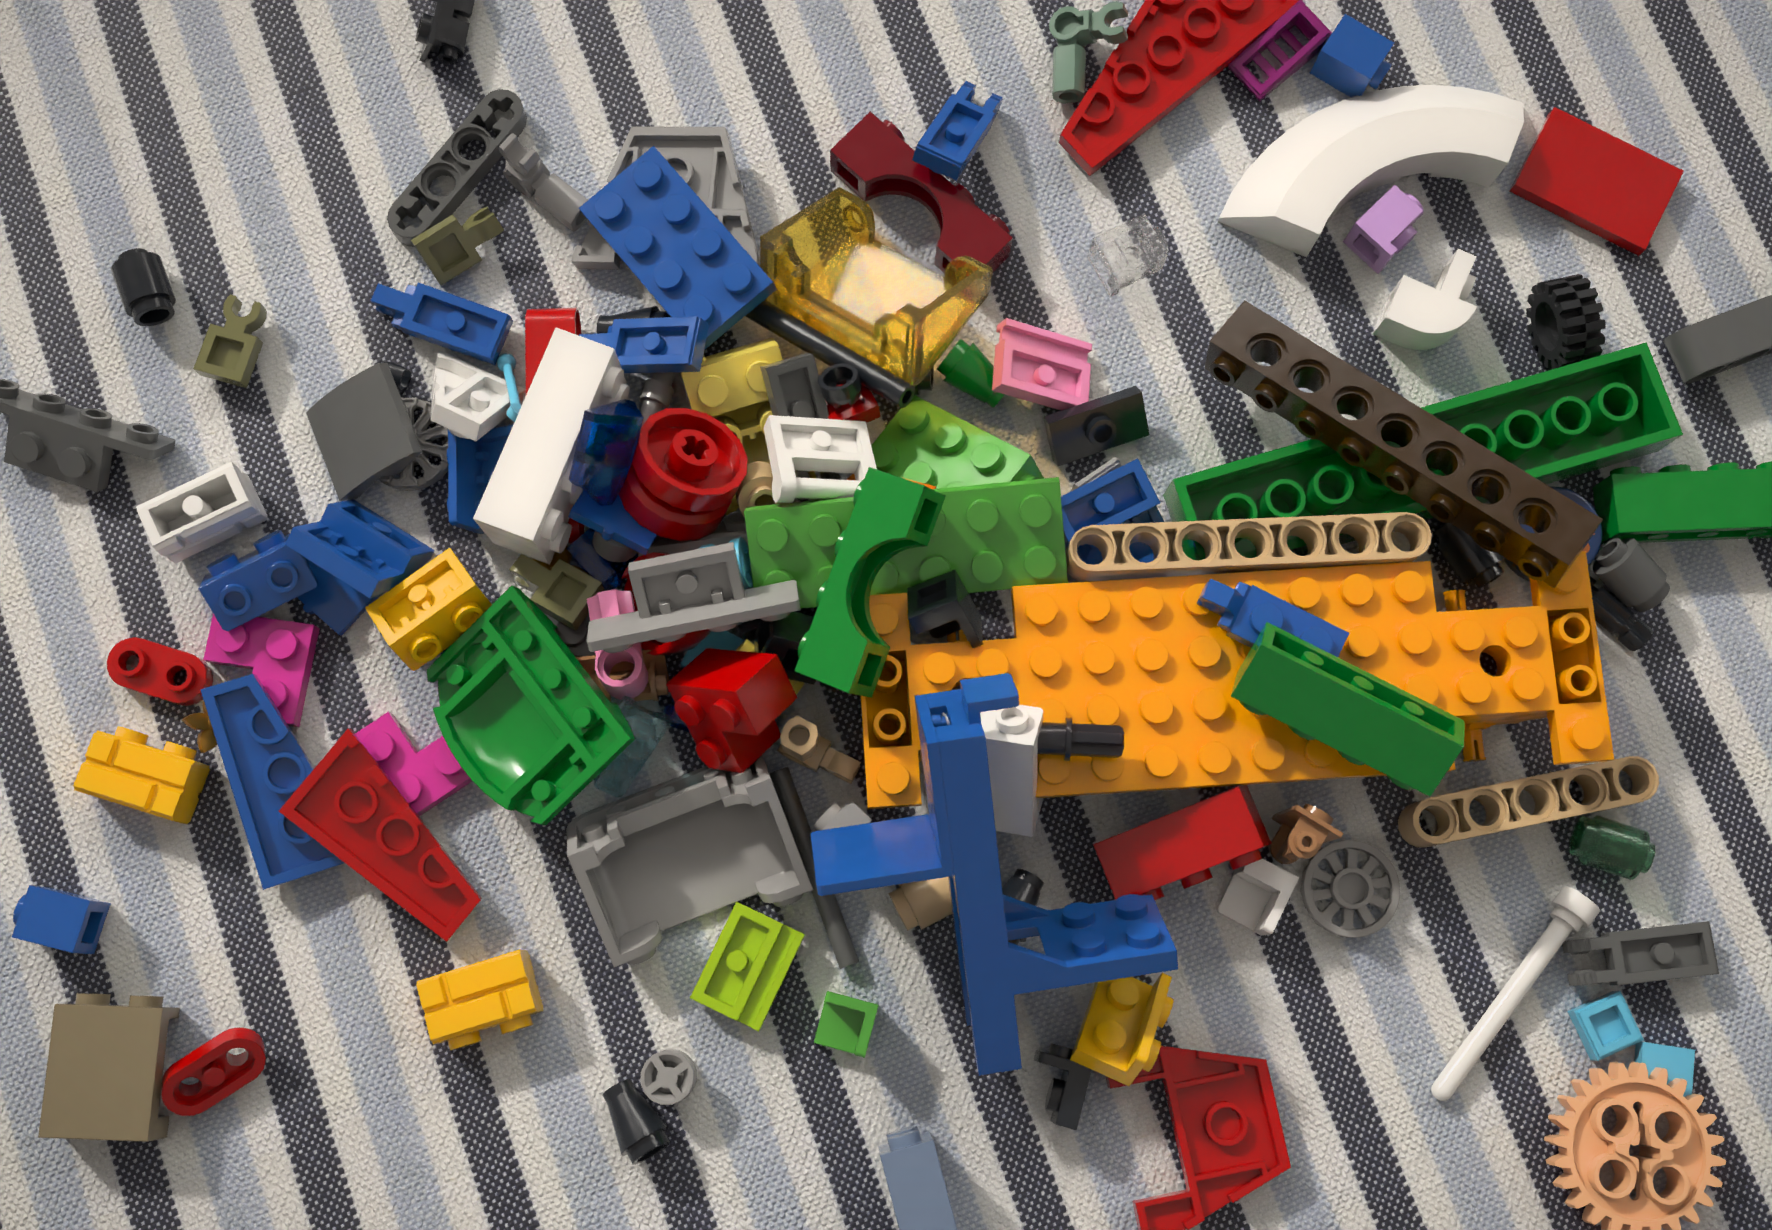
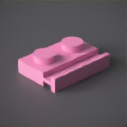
[992,318,1092,411]

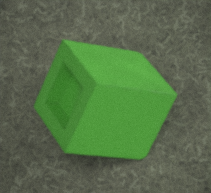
[814,991,879,1058]

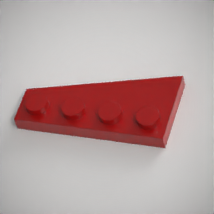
[279,728,482,942]

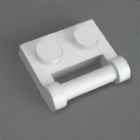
[763,415,877,503]

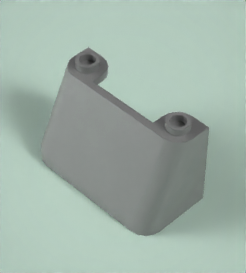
[566,755,813,967]

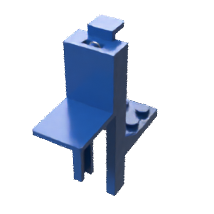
[811,673,1178,1076]

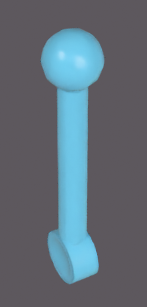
[497,353,522,422]

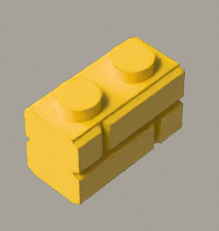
[73,726,210,824]
[416,949,544,1051]

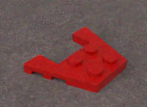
[1106,1046,1291,1230]

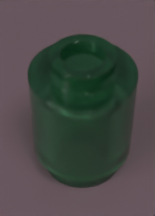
[1569,815,1655,880]

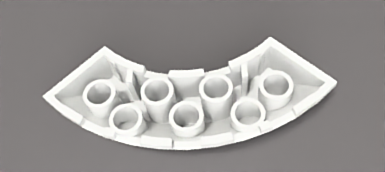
[1217,85,1524,257]

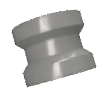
[641,1049,697,1105]

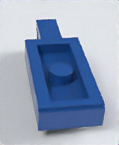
[370,282,513,365]
[579,316,709,373]
[1196,579,1349,657]

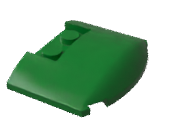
[427,585,635,825]

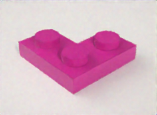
[203,614,320,727]
[355,712,472,817]

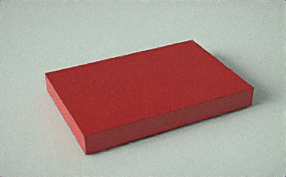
[1509,107,1684,256]

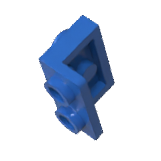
[447,424,514,534]
[198,530,318,631]

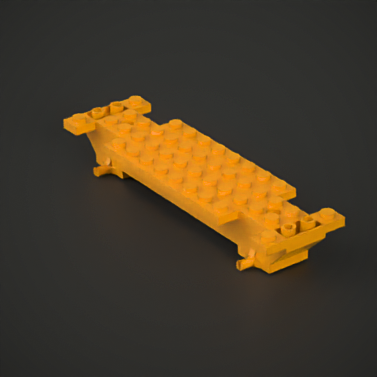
[860,551,1614,809]

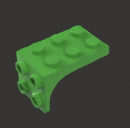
[871,395,1044,489]

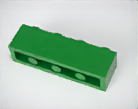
[1592,461,1772,544]
[1231,622,1465,797]

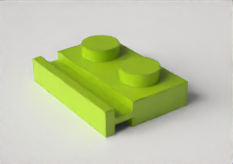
[690,901,805,1032]

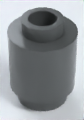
[1593,538,1670,612]

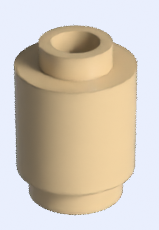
[735,461,782,517]
[888,877,952,931]

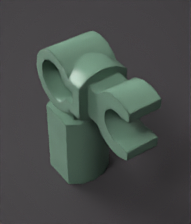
[1049,1,1128,104]

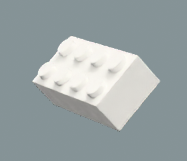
[473,327,630,565]

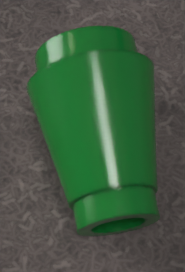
[936,338,1005,408]

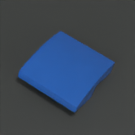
[1061,458,1164,565]
[285,499,435,598]

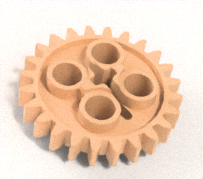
[1544,1062,1726,1230]

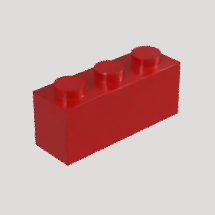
[1093,785,1271,900]

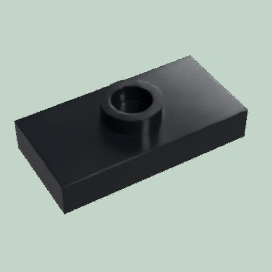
[1043,386,1150,466]

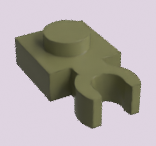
[193,294,267,388]

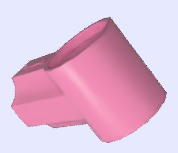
[587,589,648,700]

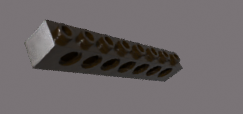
[1204,300,1603,588]

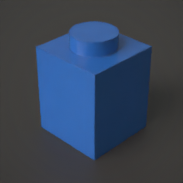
[1310,14,1394,98]
[12,885,111,954]

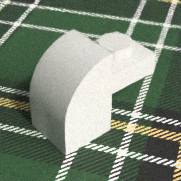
[1373,249,1477,350]

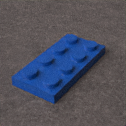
[579,146,777,350]

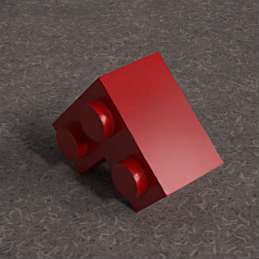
[666,648,798,773]

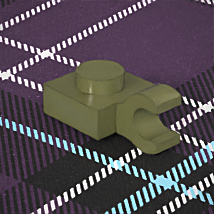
[411,206,504,285]
[509,554,605,631]

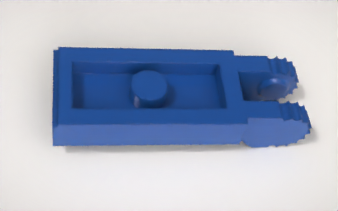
[912,81,1003,181]

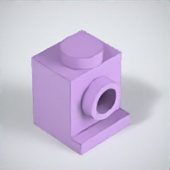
[1343,185,1424,274]

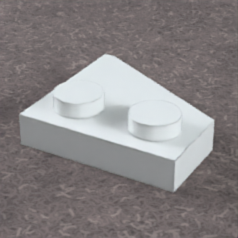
[431,350,525,441]

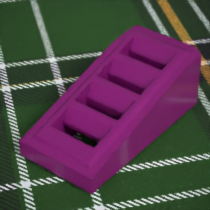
[1228,0,1332,102]

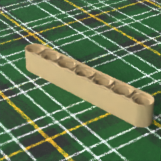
[1065,512,1432,582]

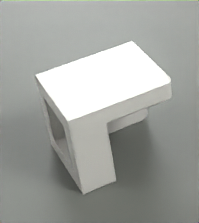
[1216,859,1299,936]

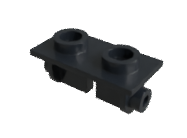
[415,0,475,64]

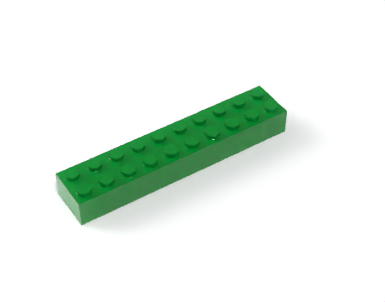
[1163,342,1683,561]

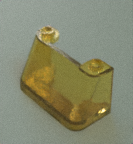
[760,187,993,387]

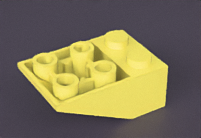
[680,337,816,515]

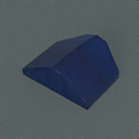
[569,399,644,506]

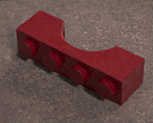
[830,111,1013,296]

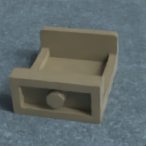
[38,993,180,1142]

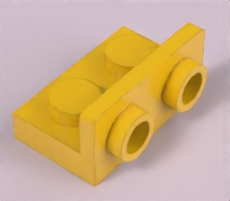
[365,548,492,671]
[1070,973,1174,1086]

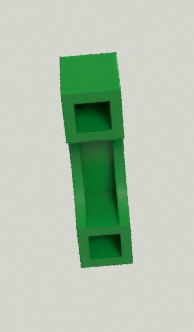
[795,467,946,698]

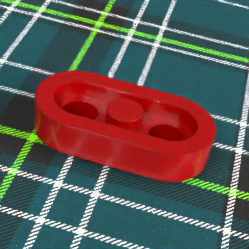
[107,637,213,706]
[162,1027,266,1116]

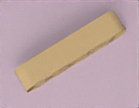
[1398,756,1659,847]

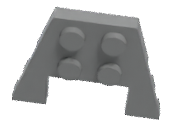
[572,127,761,270]

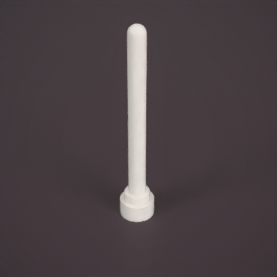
[1431,886,1600,1101]

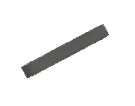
[387,89,527,247]

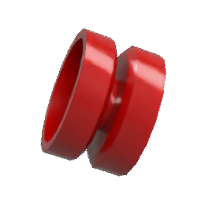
[618,408,748,541]

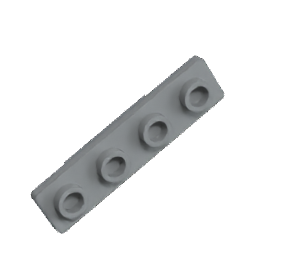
[587,542,801,653]

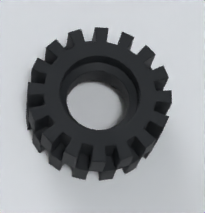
[1526,274,1606,369]

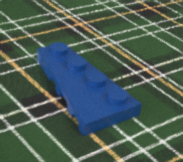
[200,674,344,890]

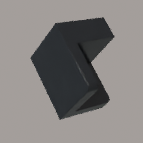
[907,570,983,648]

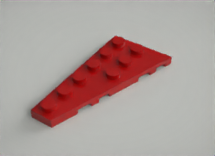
[1058,0,1303,176]

